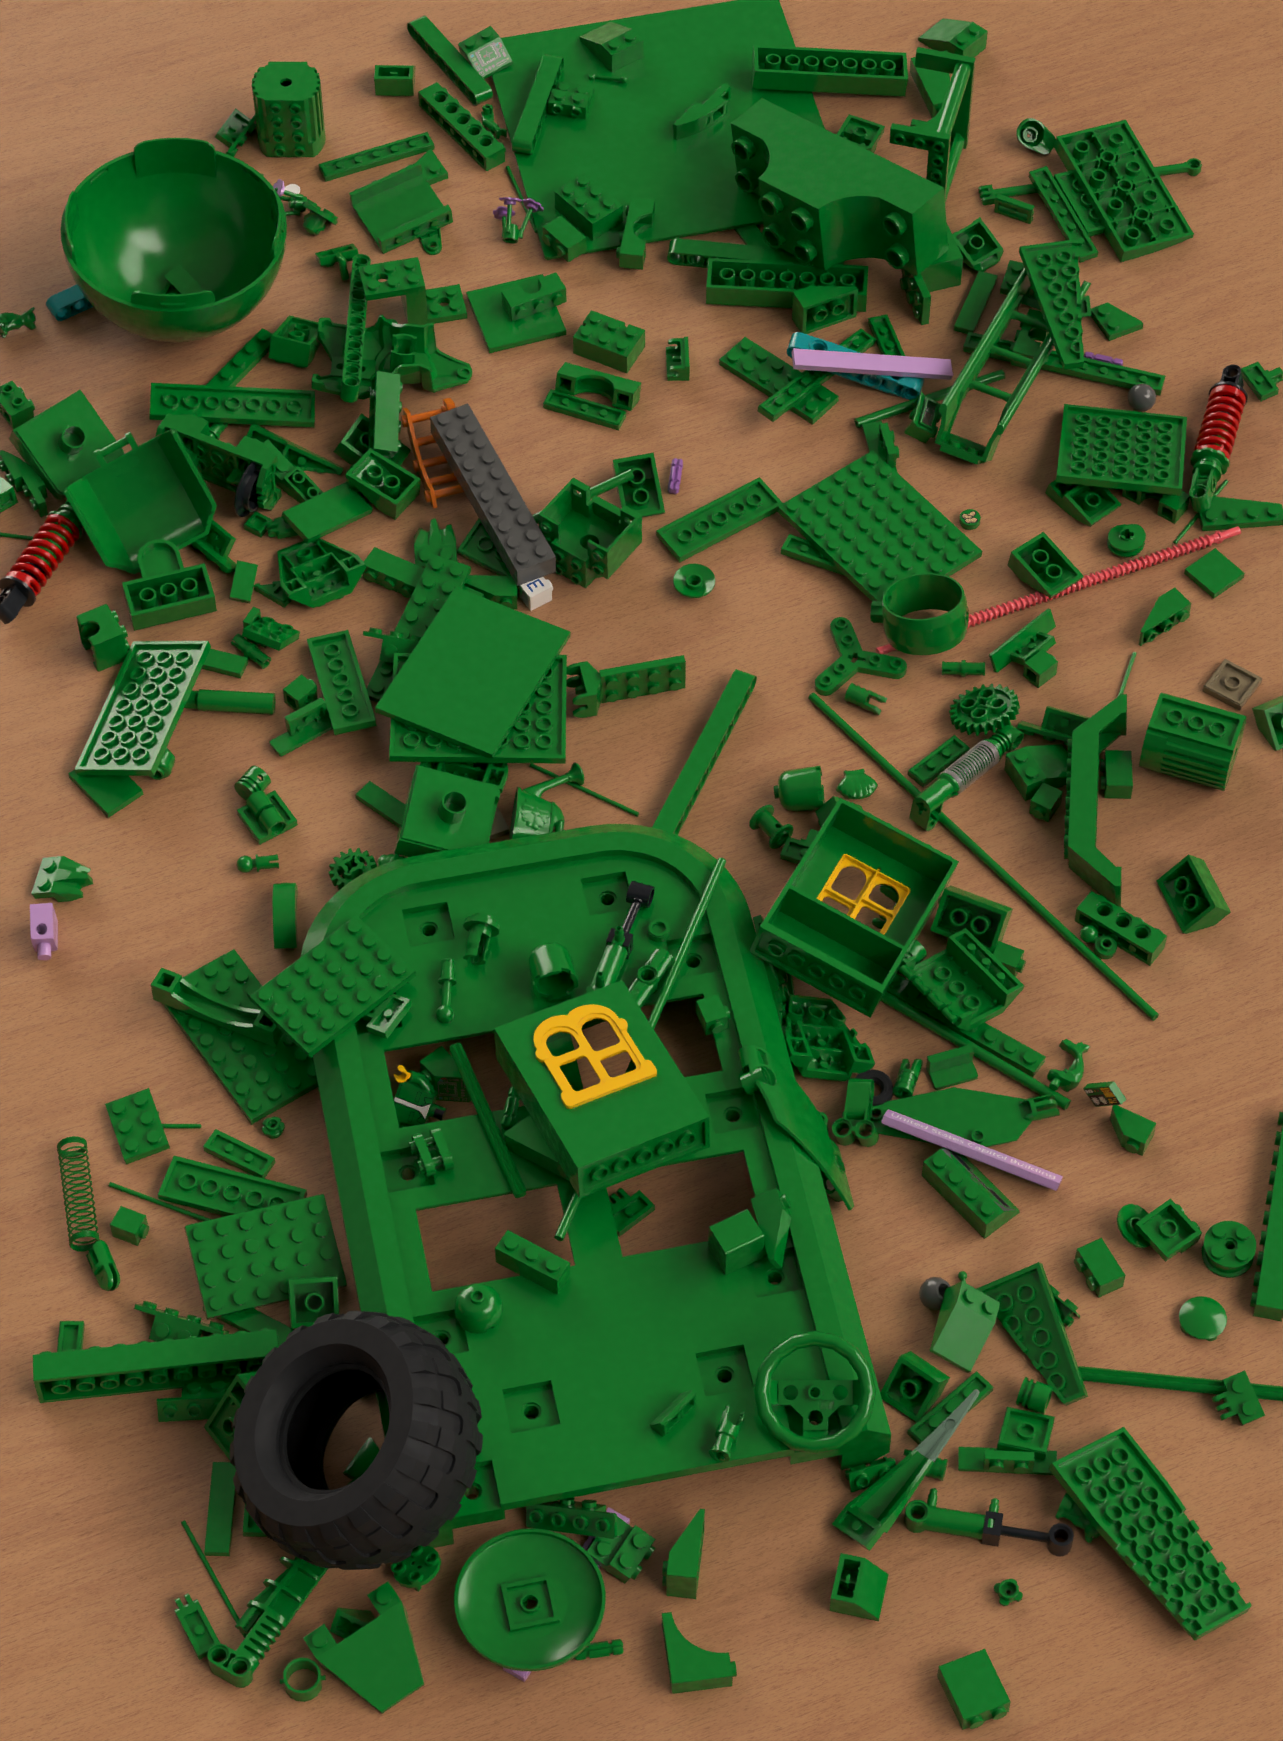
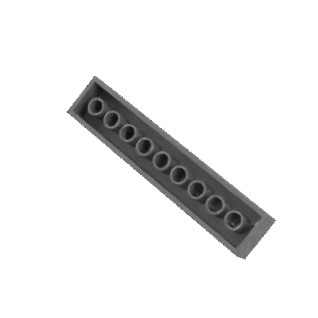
[430,404,556,586]

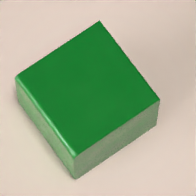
[708,1209,764,1276]

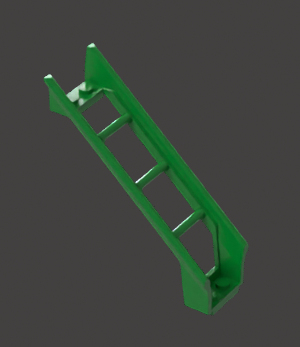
[935,267,1091,465]

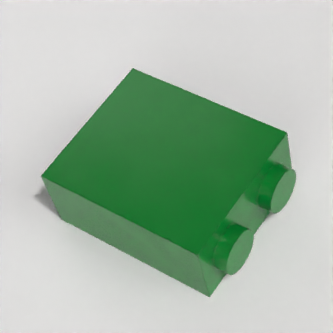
[937,1649,1011,1730]

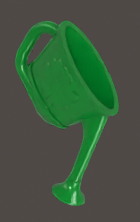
[509,762,585,840]

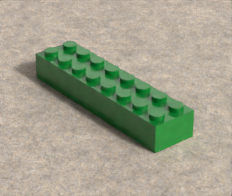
[751,45,908,97]
[706,258,868,312]

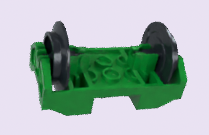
[155,413,282,517]

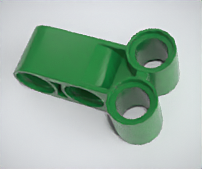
[832,1078,879,1147]

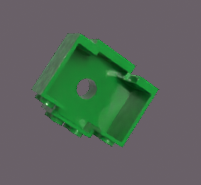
[538,478,642,588]

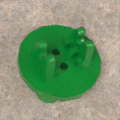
[391,1545,441,1592]

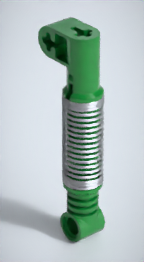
[909,724,1024,831]

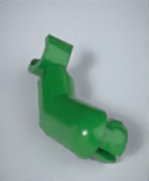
[481,104,507,139]

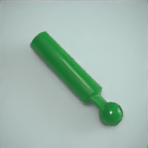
[184,689,276,715]

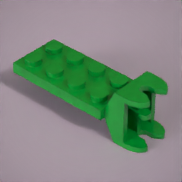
[567,655,686,718]

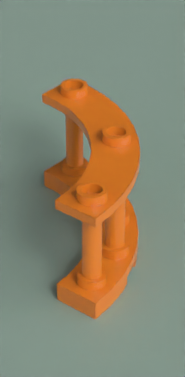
[401,398,464,509]

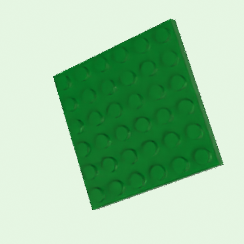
[1056,404,1187,496]

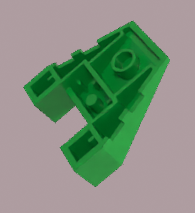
[303,1581,425,1713]

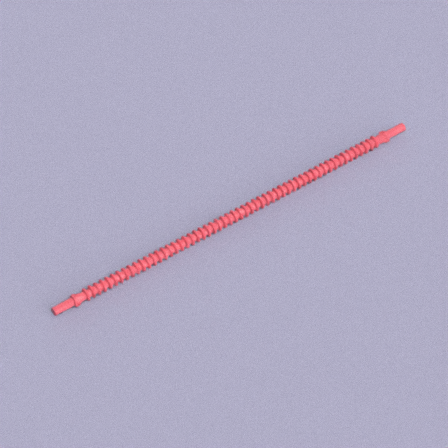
[876,526,1241,654]

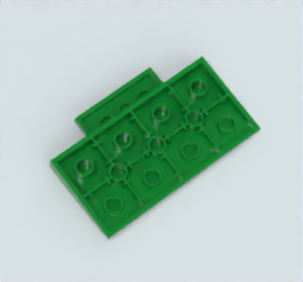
[1054,120,1194,262]

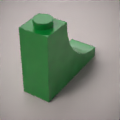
[662,1612,737,1694]

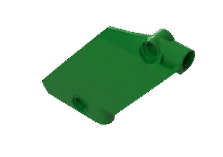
[738,1045,854,1211]

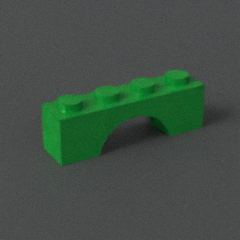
[616,196,655,270]
[555,362,641,411]

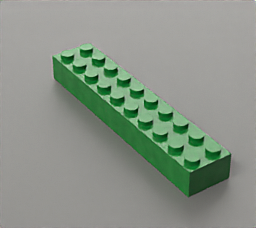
[33,1328,279,1403]

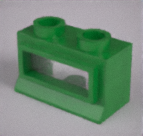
[904,392,942,443]

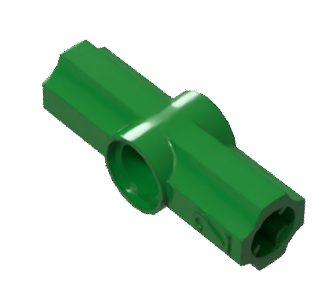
[628,948,673,1008]

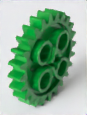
[949,684,1020,736]

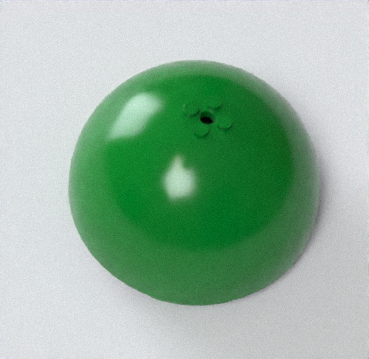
[60,138,287,343]

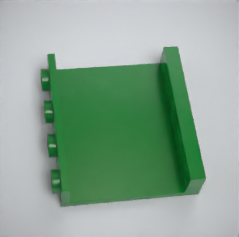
[349,162,453,254]

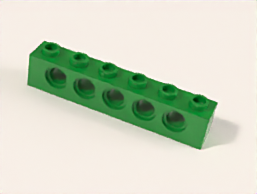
[418,82,506,172]

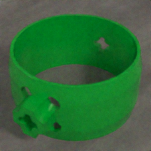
[870,573,969,655]

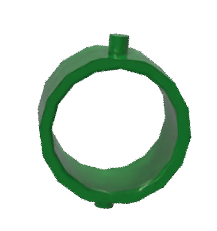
[280,1658,326,1702]

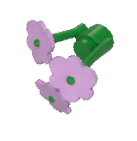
[273,179,307,216]

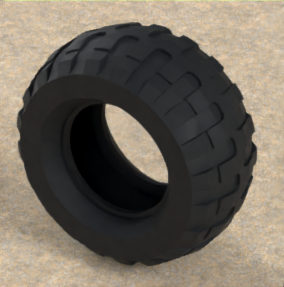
[230,1311,483,1570]

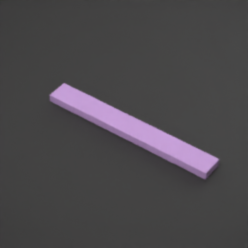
[792,348,953,380]

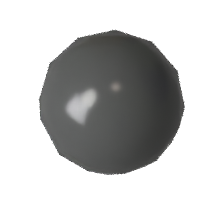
[1128,383,1156,412]
[919,1277,951,1310]

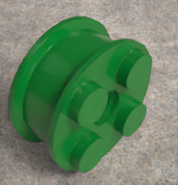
[1201,1221,1256,1278]

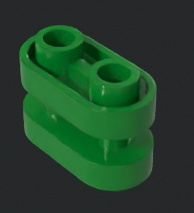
[408,1127,454,1177]

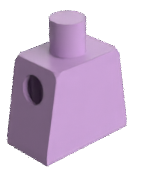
[30,903,58,960]

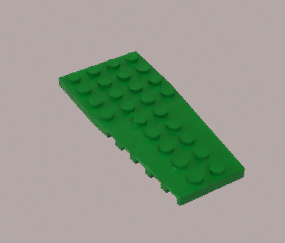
[1049,1427,1252,1640]

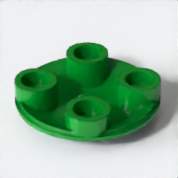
[1179,1296,1227,1341]

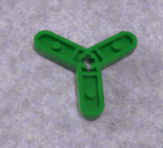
[815,617,907,696]

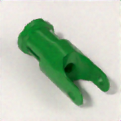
[709,1404,745,1462]

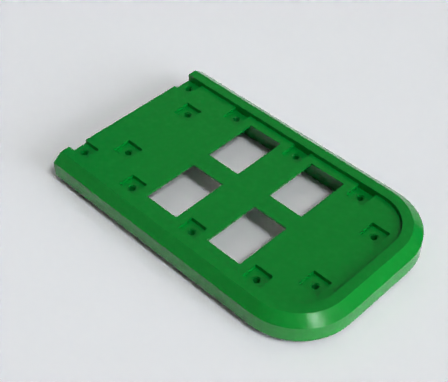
[300,824,891,1548]

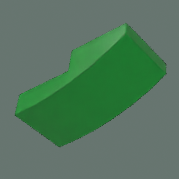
[229,560,258,603]

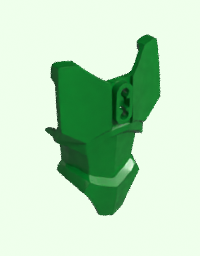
[311,315,473,400]

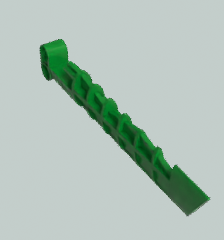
[207,1437,380,1688]

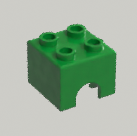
[76,604,130,672]

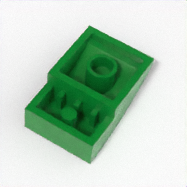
[1045,480,1122,527]

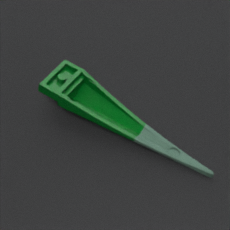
[832,1389,980,1551]

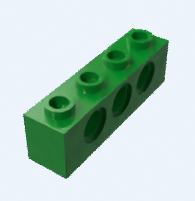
[1075,891,1167,966]

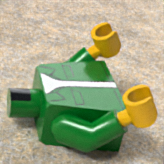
[393,1065,447,1128]

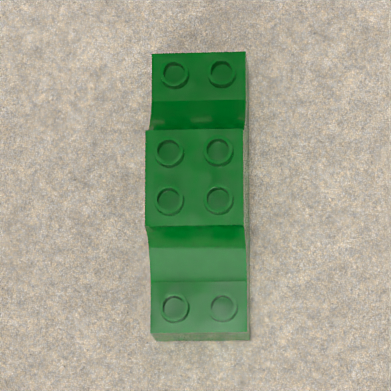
[731,98,948,276]

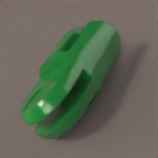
[86,1240,120,1291]

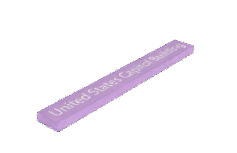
[881,1109,1063,1191]

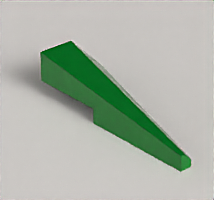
[247,424,344,475]

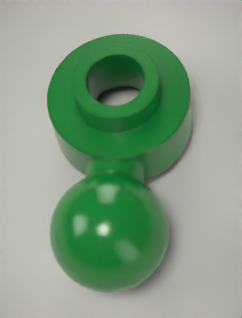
[1080,925,1117,959]

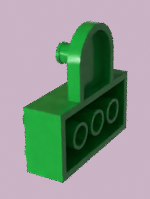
[122,539,217,631]

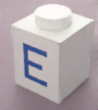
[519,577,553,611]

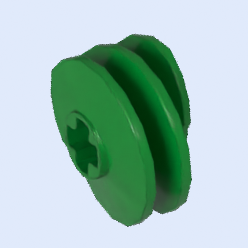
[1107,524,1146,557]

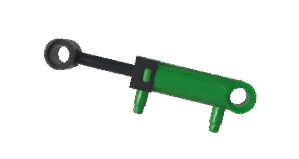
[584,881,655,994]
[904,1488,1074,1557]

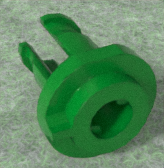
[463,913,500,965]

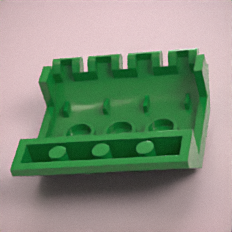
[899,928,1024,1031]

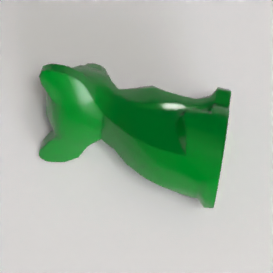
[0,307,36,338]
[1055,1492,1101,1543]

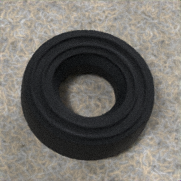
[855,1070,893,1106]

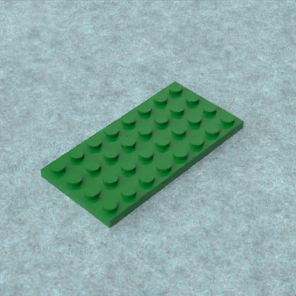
[74,641,211,776]
[162,949,318,1125]

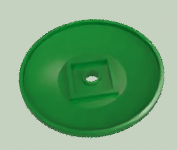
[454,1528,606,1671]

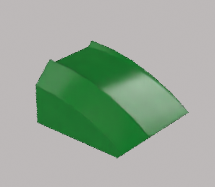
[952,217,1004,272]

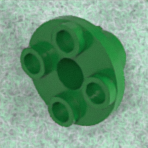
[301,199,338,235]

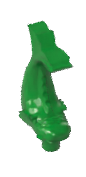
[1047,1039,1091,1092]

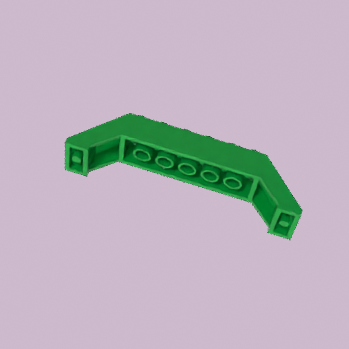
[1064,694,1127,906]

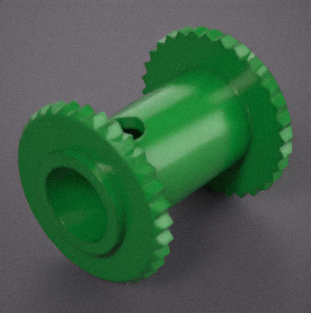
[749,805,794,849]

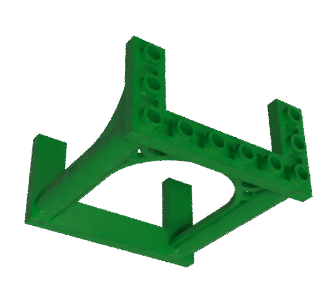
[889,47,976,203]

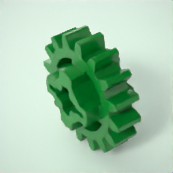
[329,848,377,890]

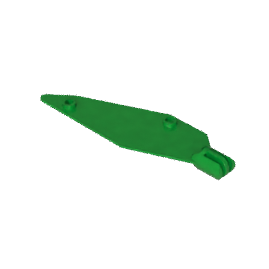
[842,1087,1060,1147]

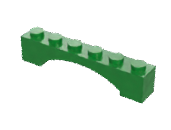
[151,967,283,1047]

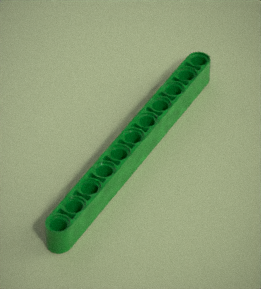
[340,254,371,403]
[652,669,757,835]

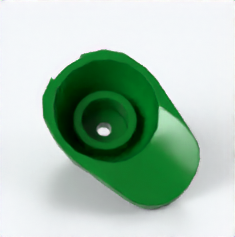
[1016,118,1056,155]

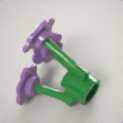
[493,197,544,243]

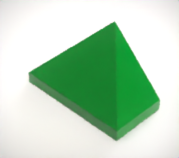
[330,1608,375,1638]

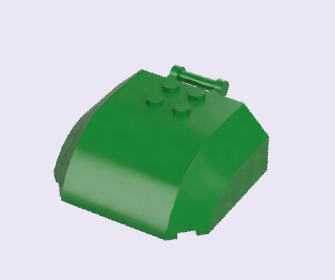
[64,428,217,574]

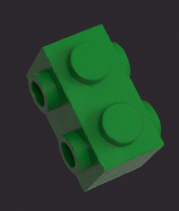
[0,381,35,430]

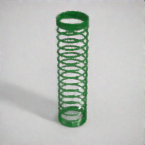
[57,1136,100,1251]

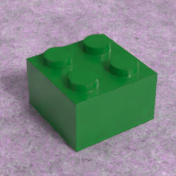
[287,1275,339,1328]

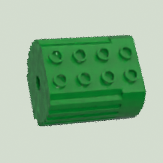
[252,62,326,157]
[1139,692,1246,791]

